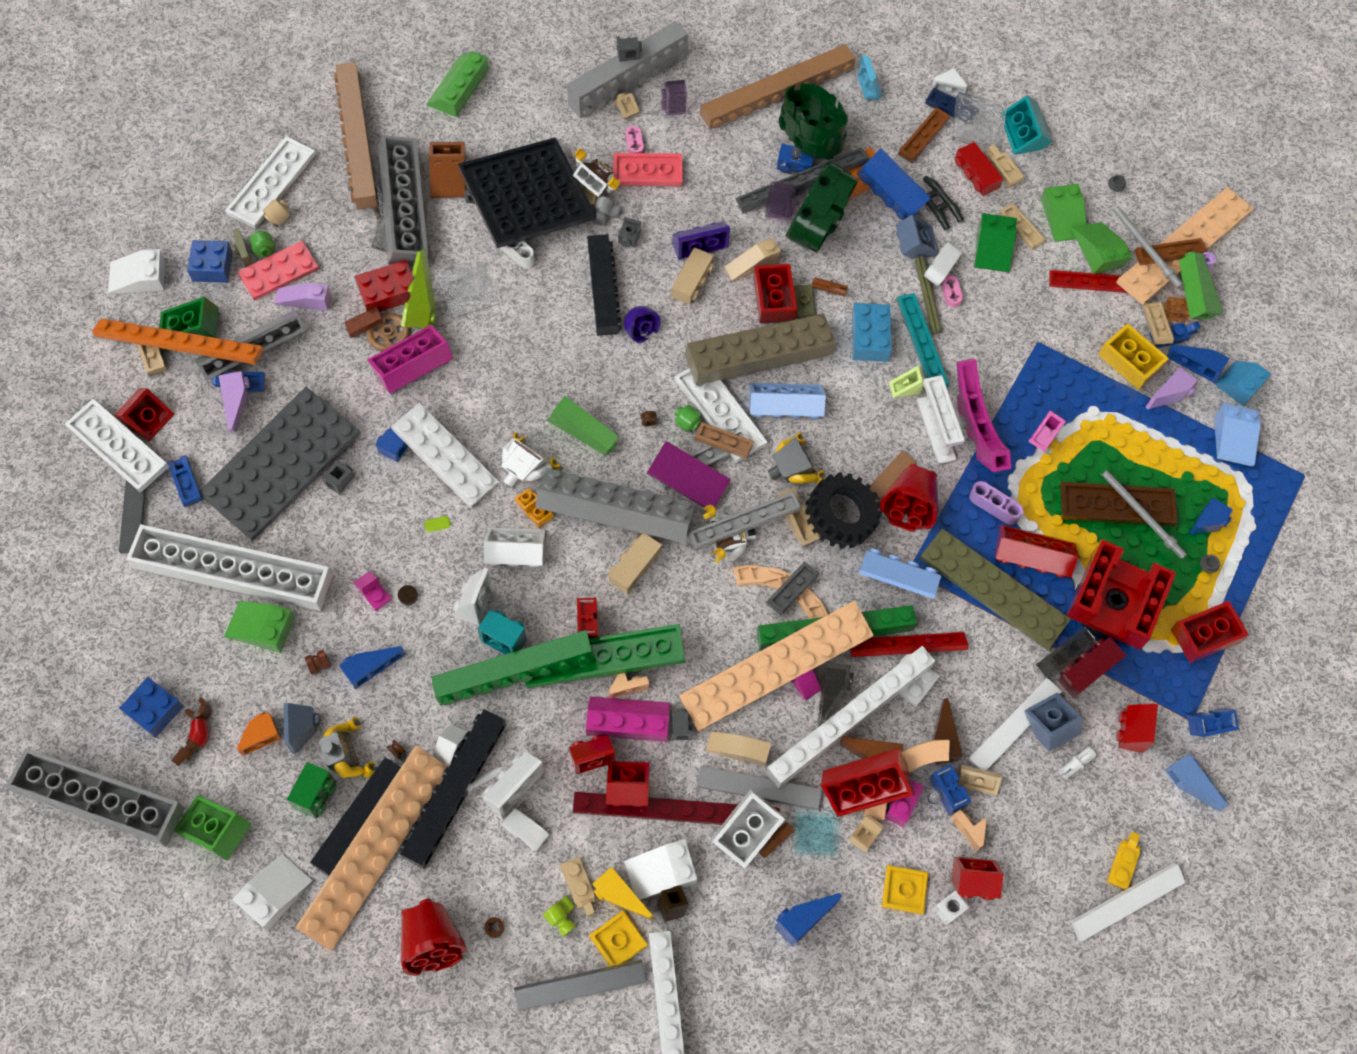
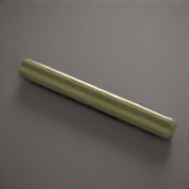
[915,256,942,334]

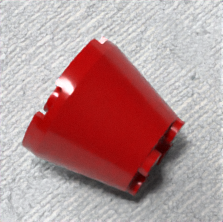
[880,464,938,532]
[401,899,467,976]

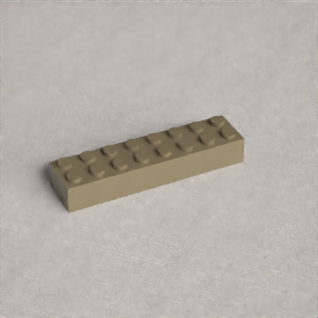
[685,314,836,385]

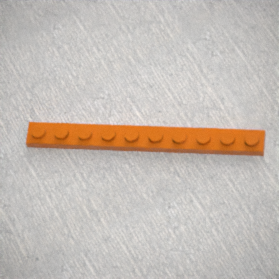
[92,318,264,365]

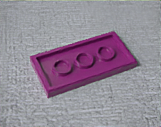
[646,441,731,508]

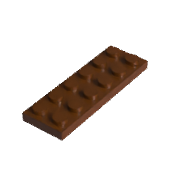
[1060,482,1177,526]

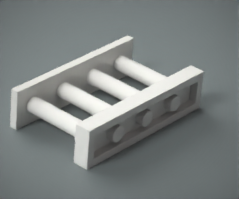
[916,375,965,465]

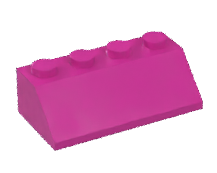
[367,325,453,394]
[586,696,670,742]

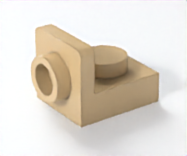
[613,92,640,119]

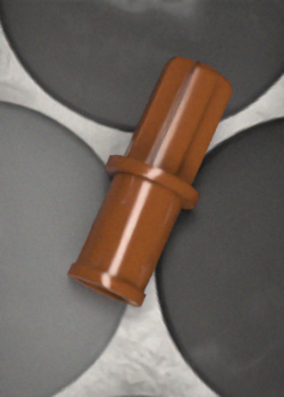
[812,277,848,297]
[758,822,795,858]

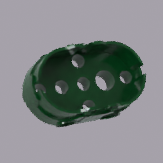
[779,83,848,160]
[785,161,859,253]

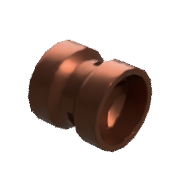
[304,649,331,675]

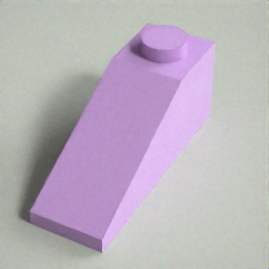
[274,283,331,311]
[1146,367,1198,409]
[219,371,250,433]

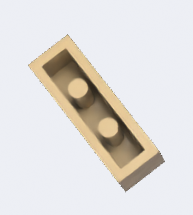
[671,247,715,305]
[608,533,662,595]

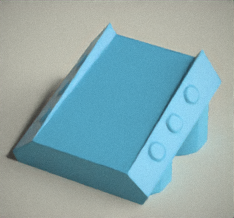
[858,55,883,101]

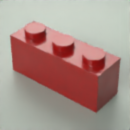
[955,142,1003,196]

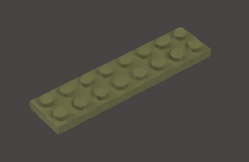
[919,528,1071,650]

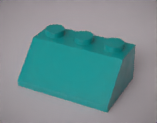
[999,95,1053,154]

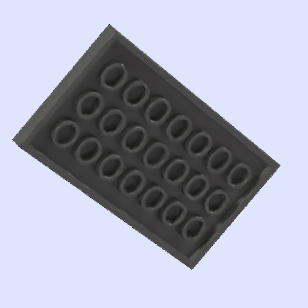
[199,386,361,541]

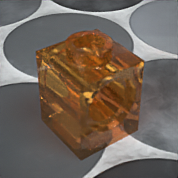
[1164,297,1190,323]

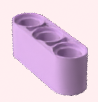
[969,481,1023,525]

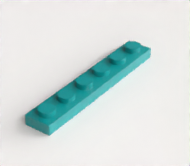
[897,293,949,388]

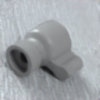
[592,197,621,226]

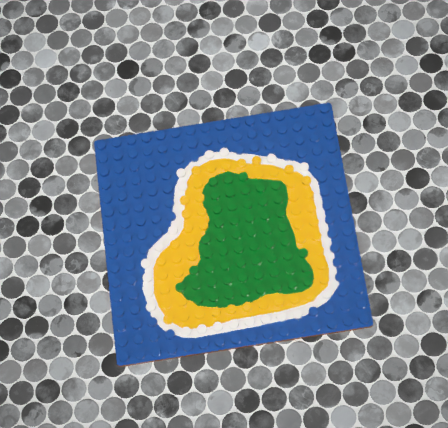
[913,343,1305,720]

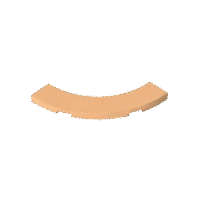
[733,565,828,619]
[863,739,950,820]

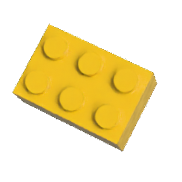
[1098,323,1169,390]

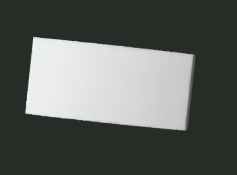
[501,808,549,851]

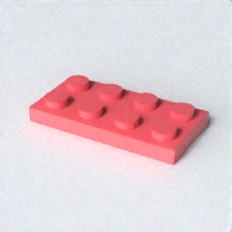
[613,153,683,186]
[237,241,319,300]

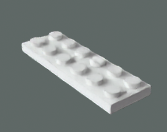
[225,136,316,229]
[674,368,767,463]
[65,399,169,493]
[391,403,499,508]

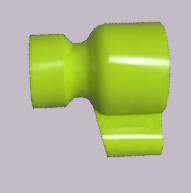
[543,895,576,937]

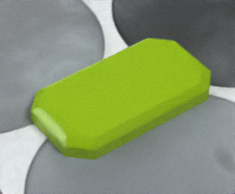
[424,516,451,533]

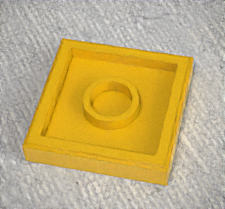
[881,865,928,915]
[589,910,648,966]

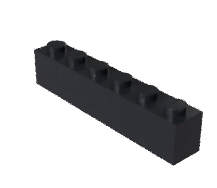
[587,234,622,336]
[310,757,401,876]

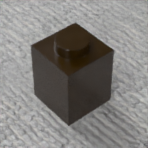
[657,886,689,922]

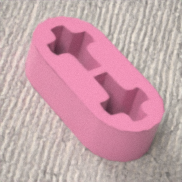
[626,126,644,153]
[941,275,963,307]

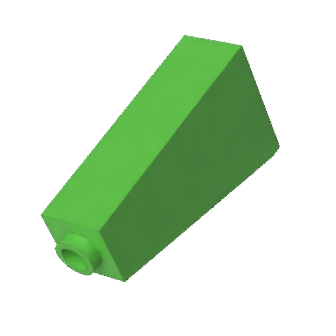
[1179,251,1223,319]
[547,396,619,455]

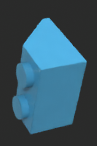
[1214,361,1271,406]

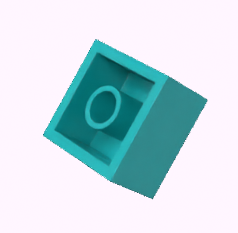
[478,609,527,655]

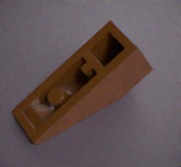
[932,698,962,764]

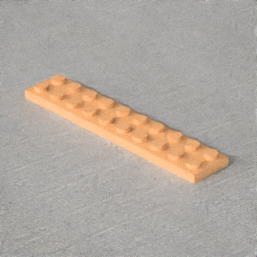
[1116,187,1254,305]
[679,600,874,731]
[295,745,447,951]

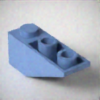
[1165,754,1228,811]

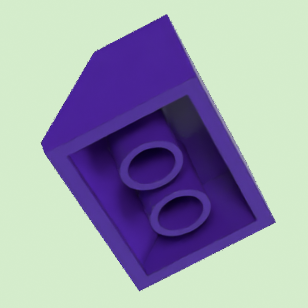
[672,222,730,260]

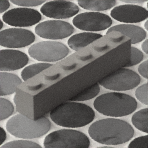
[194,310,307,381]

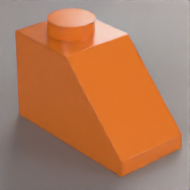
[237,712,281,756]

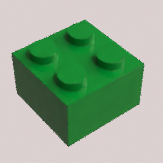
[286,762,337,819]

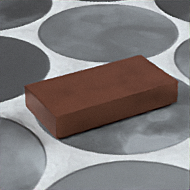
[344,306,384,338]

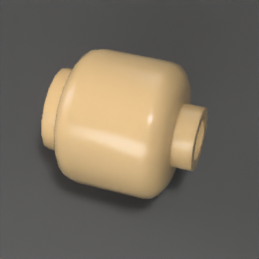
[263,199,290,226]

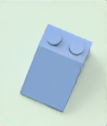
[1214,403,1260,466]

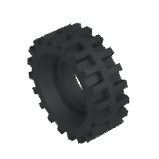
[805,472,882,549]

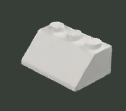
[484,528,546,567]
[482,752,544,818]

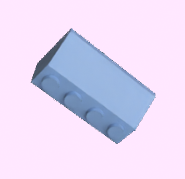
[749,383,826,419]
[859,548,941,599]

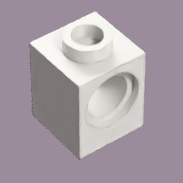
[933,891,969,926]

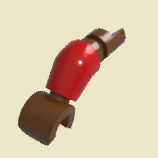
[171,697,212,766]

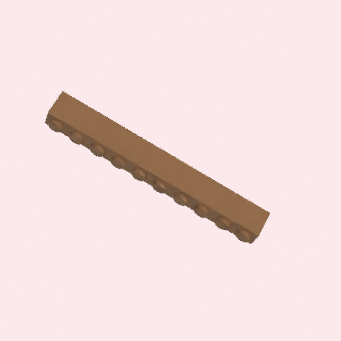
[700,44,856,129]
[333,62,378,210]

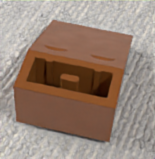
[429,142,467,198]

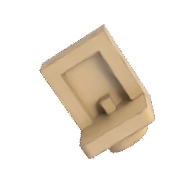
[848,814,884,852]

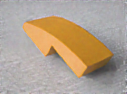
[514,488,554,529]

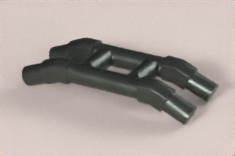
[921,176,964,230]

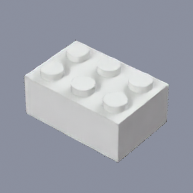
[712,789,785,868]

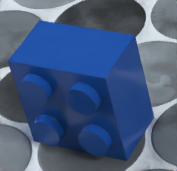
[187,240,233,283]
[119,677,184,738]

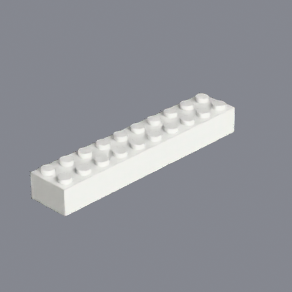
[126,524,333,611]

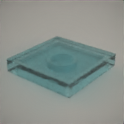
[794,812,836,856]

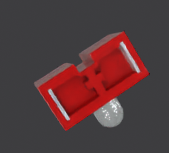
[564,597,598,638]

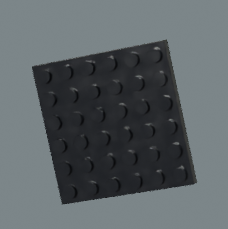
[458,137,596,248]

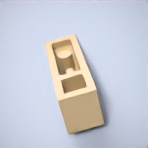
[724,238,781,281]

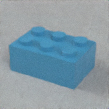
[852,303,891,362]

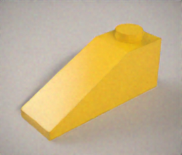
[592,867,655,921]

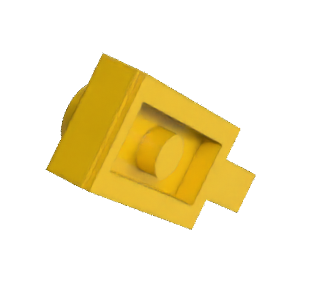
[1106,831,1141,891]

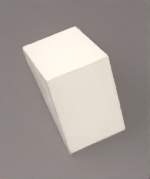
[931,68,967,97]
[432,724,467,767]

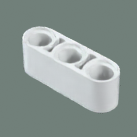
[500,241,534,268]
[923,241,962,287]

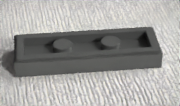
[766,561,819,616]

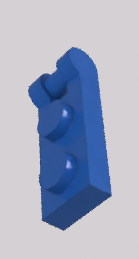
[167,455,203,507]

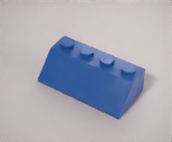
[857,148,931,220]

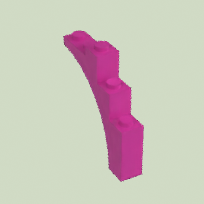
[956,358,1011,472]

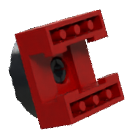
[1066,539,1176,650]

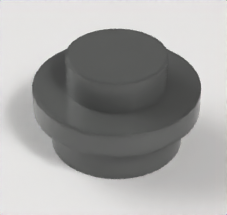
[1108,175,1126,192]
[1200,555,1220,574]

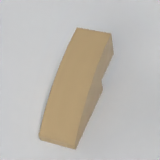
[774,487,820,546]
[706,731,771,766]

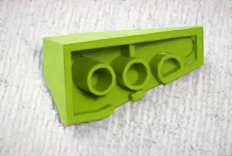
[401,249,437,328]

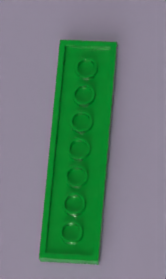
[525,624,685,689]

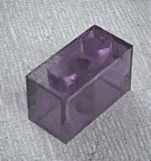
[661,80,687,116]
[765,181,796,220]

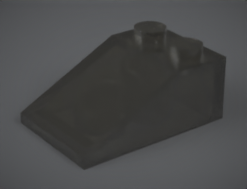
[817,662,854,728]

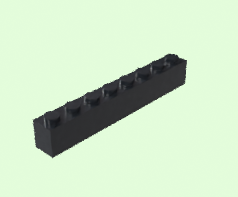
[400,709,506,869]

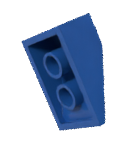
[775,893,842,947]

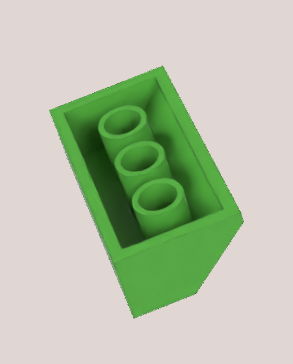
[426,51,489,117]

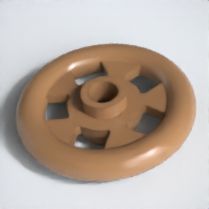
[366,313,410,351]

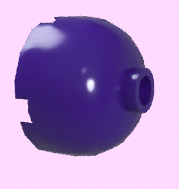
[624,306,661,343]

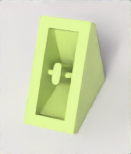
[889,366,924,398]

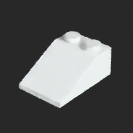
[108,249,165,294]
[454,568,493,625]
[624,839,697,901]
[232,854,313,931]

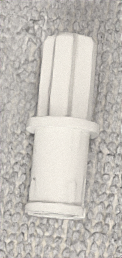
[1058,747,1096,780]

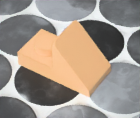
[609,673,649,699]
[951,809,987,852]

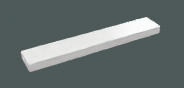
[968,678,1062,770]
[1071,863,1186,941]

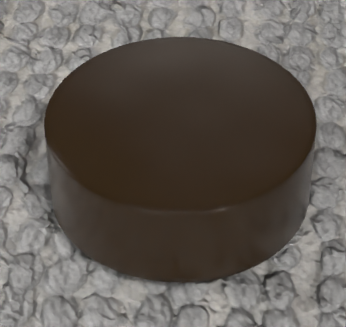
[398,585,418,605]

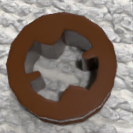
[640,411,658,427]
[386,740,407,760]
[484,917,504,938]

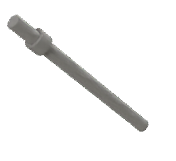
[1113,206,1183,289]
[1102,470,1187,559]

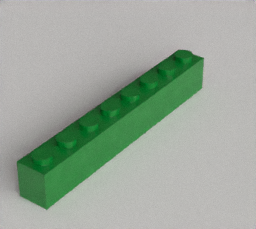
[756,605,917,651]
[431,630,595,706]

